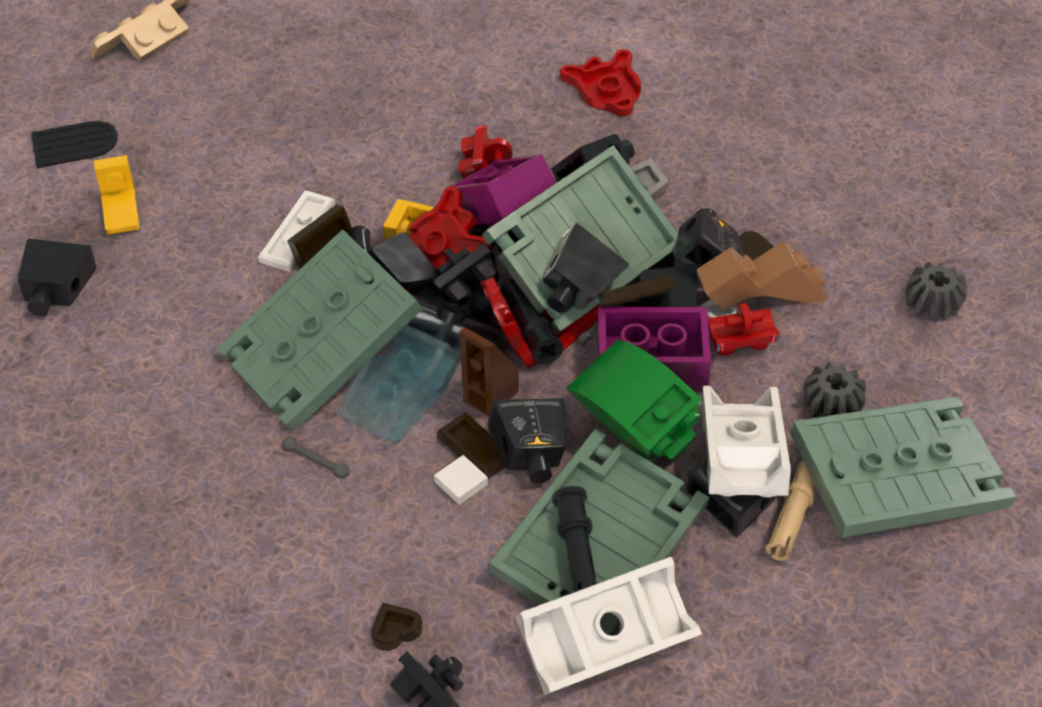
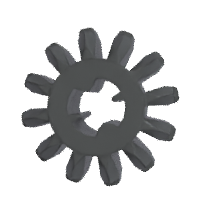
[905,262,968,321]
[803,362,866,417]

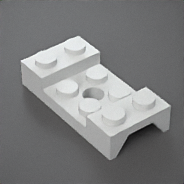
[701,386,791,497]
[515,557,702,695]

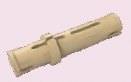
[765,460,815,561]

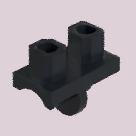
[433,244,499,308]
[390,651,464,707]

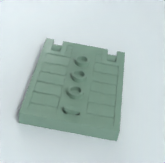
[482,145,678,335]
[217,229,423,431]
[790,396,1016,538]
[489,429,709,636]

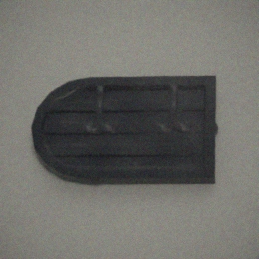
[32,121,118,168]

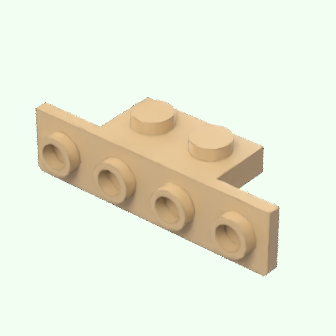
[90,0,189,61]

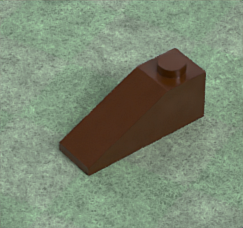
[459,327,519,416]

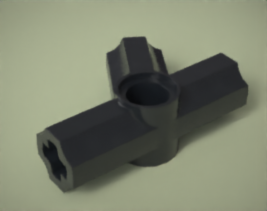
[405,288,502,348]

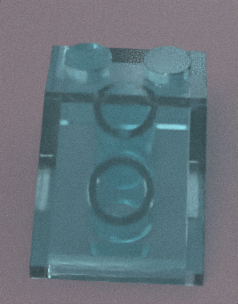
[337,325,461,444]

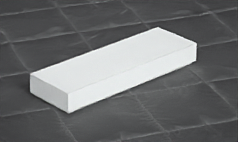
[258,190,336,272]

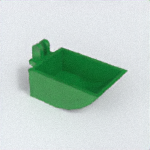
[565,340,702,462]

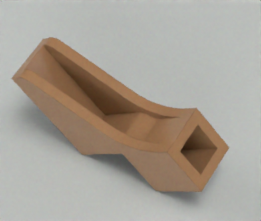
[696,241,828,311]

